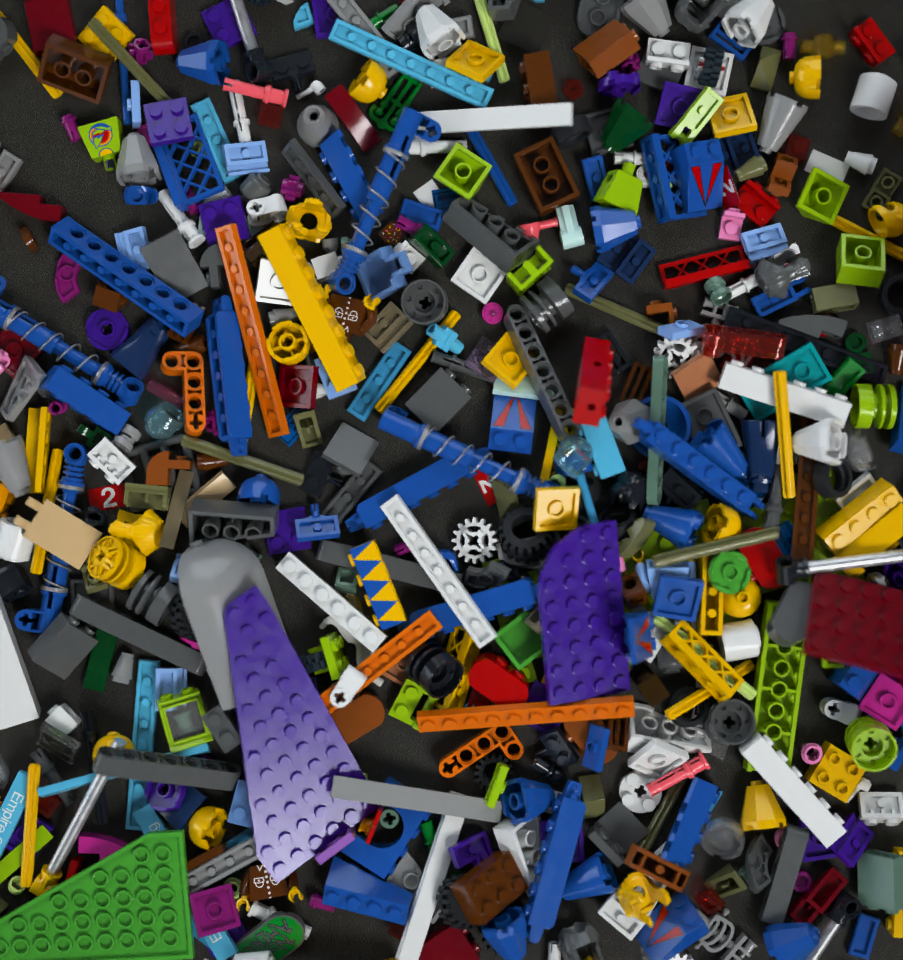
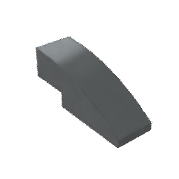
[776,315,848,339]

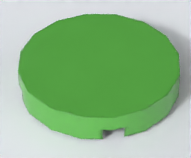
[707,550,751,594]

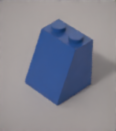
[827,665,879,703]

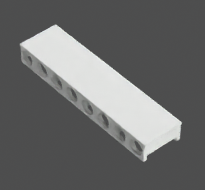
[0,595,41,730]

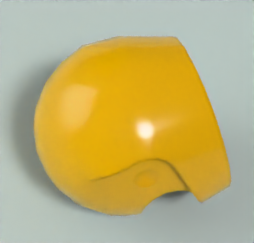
[868,201,903,238]

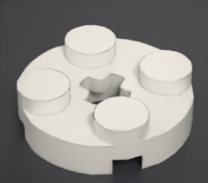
[618,770,662,813]

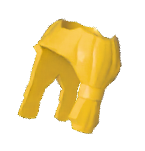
[285,198,332,243]
[108,509,164,556]
[616,872,671,928]

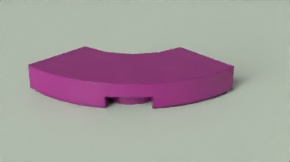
[55,253,82,304]

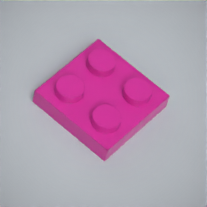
[858,673,903,731]

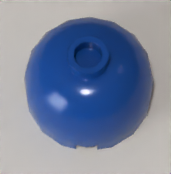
[237,474,280,505]

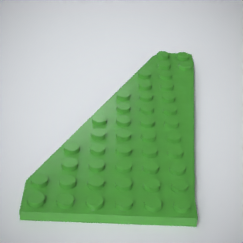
[0,829,195,960]

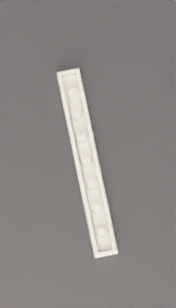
[418,102,573,133]
[380,494,498,649]
[395,790,464,960]

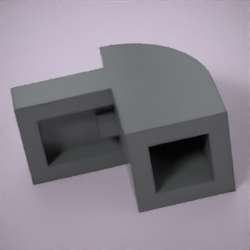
[200,244,225,290]

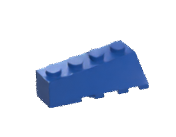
[319,129,384,221]
[38,365,131,435]
[660,777,720,868]
[322,854,414,925]

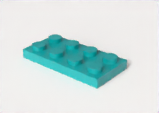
[741,341,833,420]

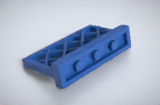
[147,113,226,213]
[640,132,707,224]

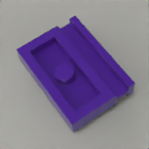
[828,813,874,868]

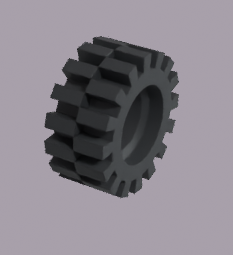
[474,751,513,791]

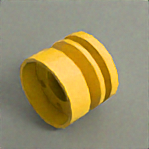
[88,536,146,590]

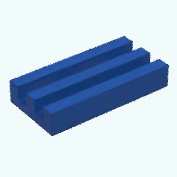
[708,19,752,63]

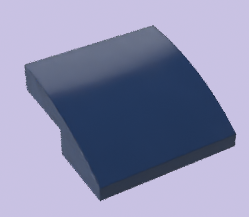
[707,132,760,177]
[595,236,657,285]
[158,784,208,830]

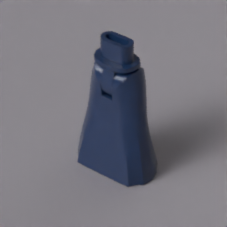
[110,316,170,381]
[740,420,779,493]

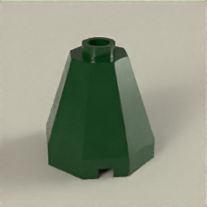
[601,97,654,153]

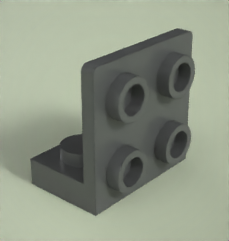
[588,801,649,867]

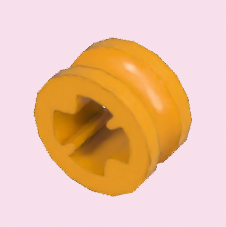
[358,816,374,836]

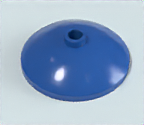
[633,396,692,457]

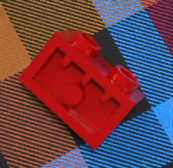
[849,17,896,68]
[735,179,781,228]

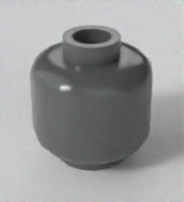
[239,172,271,203]
[656,646,683,674]

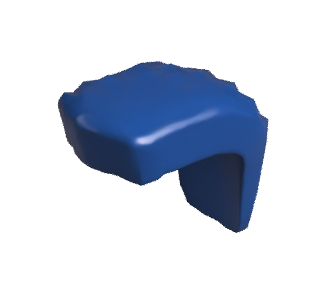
[123,186,159,205]
[438,549,459,573]

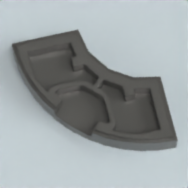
[745,833,773,894]

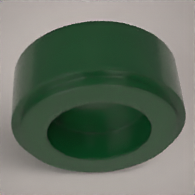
[843,332,866,354]

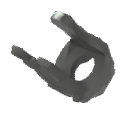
[674,0,729,34]
[754,243,811,299]
[557,922,605,960]

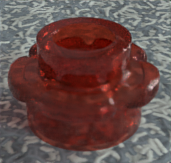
[563,79,584,100]

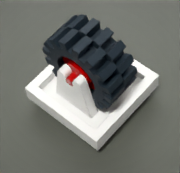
[683,45,735,97]

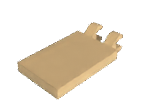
[13,496,103,570]

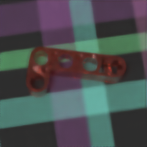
[700,324,788,360]

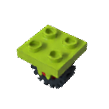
[299,631,350,681]

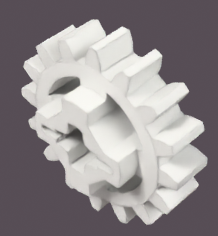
[653,337,700,379]
[452,517,499,564]

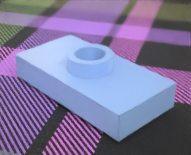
[127,80,141,129]
[657,320,705,341]

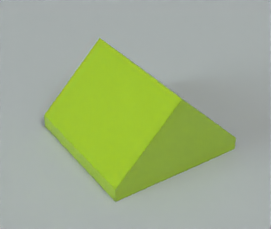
[433,143,492,201]
[795,167,850,225]

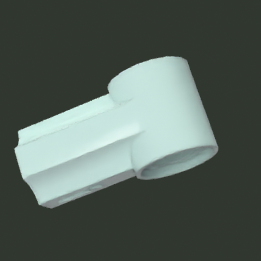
[555,204,585,250]

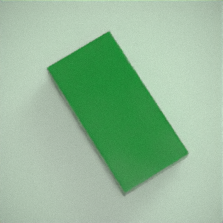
[820,356,866,396]

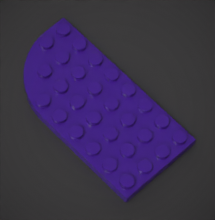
[537,520,631,706]

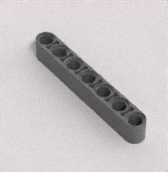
[503,304,580,444]
[315,539,463,591]
[68,593,207,676]
[92,746,242,791]

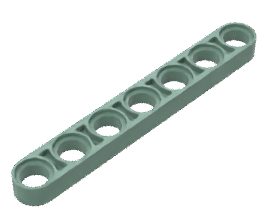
[646,356,668,506]

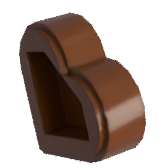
[19,226,40,253]

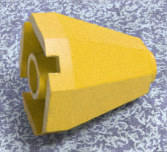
[740,780,787,831]

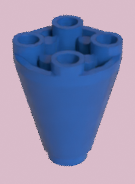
[642,505,705,549]

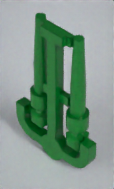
[369,73,422,133]

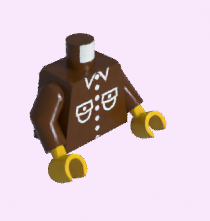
[319,284,381,343]
[236,860,304,912]

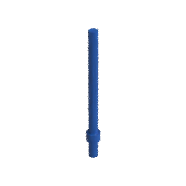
[114,0,132,126]

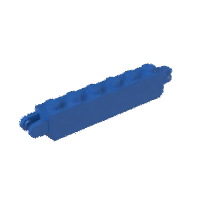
[205,295,253,457]
[631,417,765,521]
[345,447,491,533]
[397,577,538,639]
[523,779,587,944]

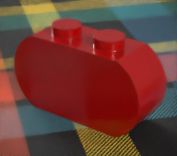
[148,0,178,56]
[736,527,783,589]
[468,652,529,705]

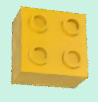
[803,740,865,803]

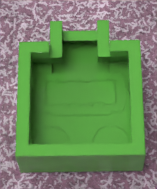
[494,610,543,670]

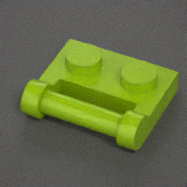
[388,676,439,731]

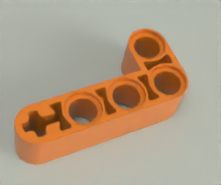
[160,351,206,437]
[439,726,523,778]

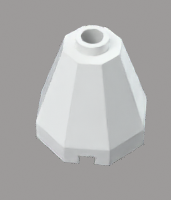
[721,0,775,49]
[415,4,466,61]
[791,418,848,465]

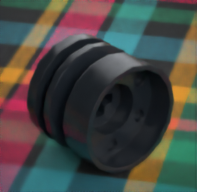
[405,641,464,699]

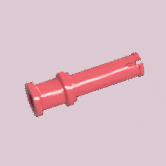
[222,77,289,108]
[646,752,711,797]

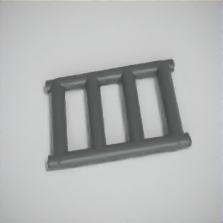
[122,433,202,513]

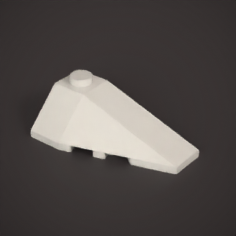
[621,702,712,753]
[493,815,541,897]

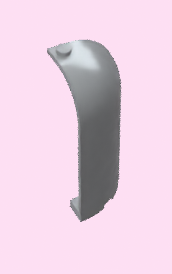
[178,539,287,711]

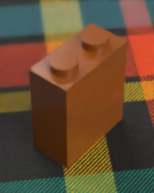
[572,19,641,79]

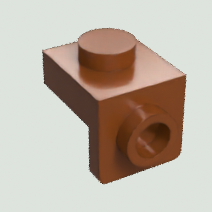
[644,300,677,324]

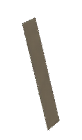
[159,469,194,550]

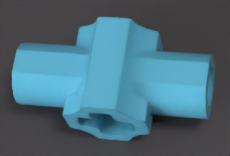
[426,323,464,355]

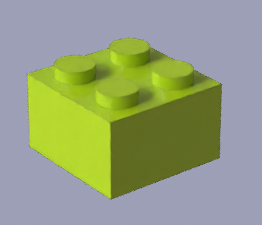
[836,233,886,288]

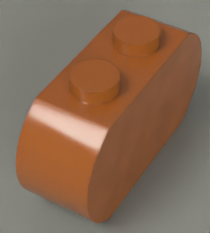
[330,692,386,745]
[563,719,618,764]
[623,843,691,893]

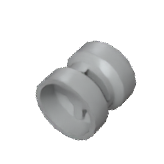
[112,423,142,453]

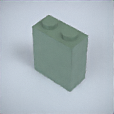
[857,849,903,914]

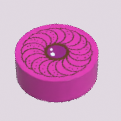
[482,302,503,325]

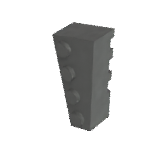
[443,196,540,274]
[188,498,279,543]

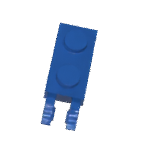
[750,277,811,318]

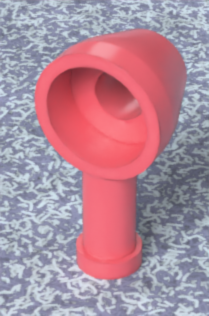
[518,217,559,239]

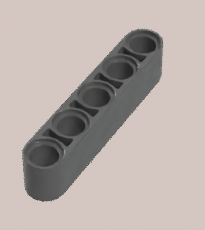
[759,823,809,924]

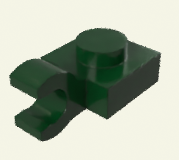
[76,423,115,449]

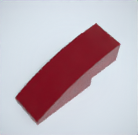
[324,84,381,153]
[0,192,66,224]
[786,866,848,924]

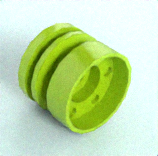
[849,384,897,429]
[844,716,898,772]

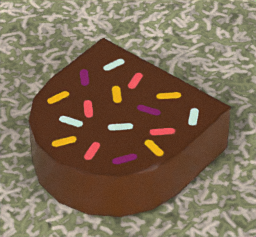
[378,220,403,246]

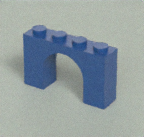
[341,775,431,879]

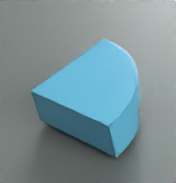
[293,2,315,31]

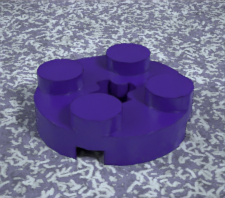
[598,71,641,98]
[86,309,130,351]
[145,781,186,812]

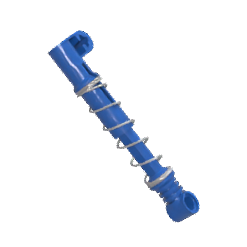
[328,107,442,295]
[0,275,144,406]
[378,405,560,499]
[15,443,90,634]

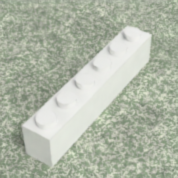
[717,359,852,429]
[275,552,389,653]
[738,731,847,848]

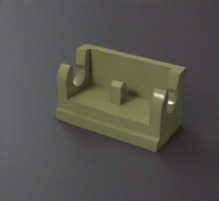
[809,283,860,315]
[124,483,172,511]

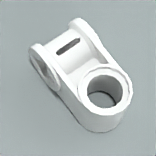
[246,193,288,227]
[330,665,367,708]
[819,697,863,725]

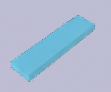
[190,97,245,185]

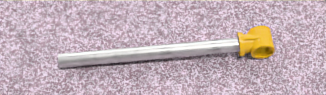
[29,737,127,896]

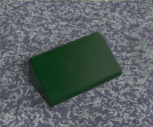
[408,223,456,269]

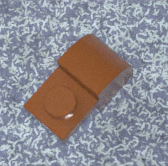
[765,152,798,197]
[146,451,194,486]

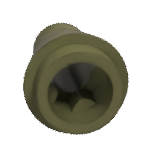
[733,155,768,183]

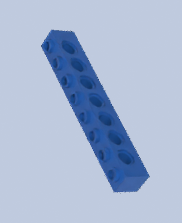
[48,216,204,338]

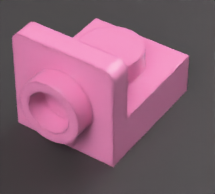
[717,208,746,242]

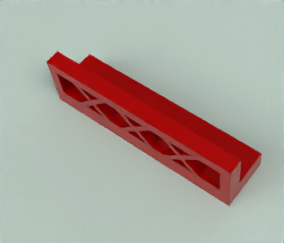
[658,245,750,291]

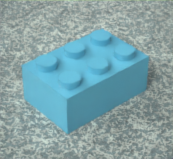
[579,416,626,480]

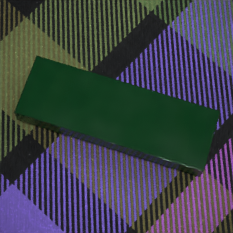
[82,628,118,692]

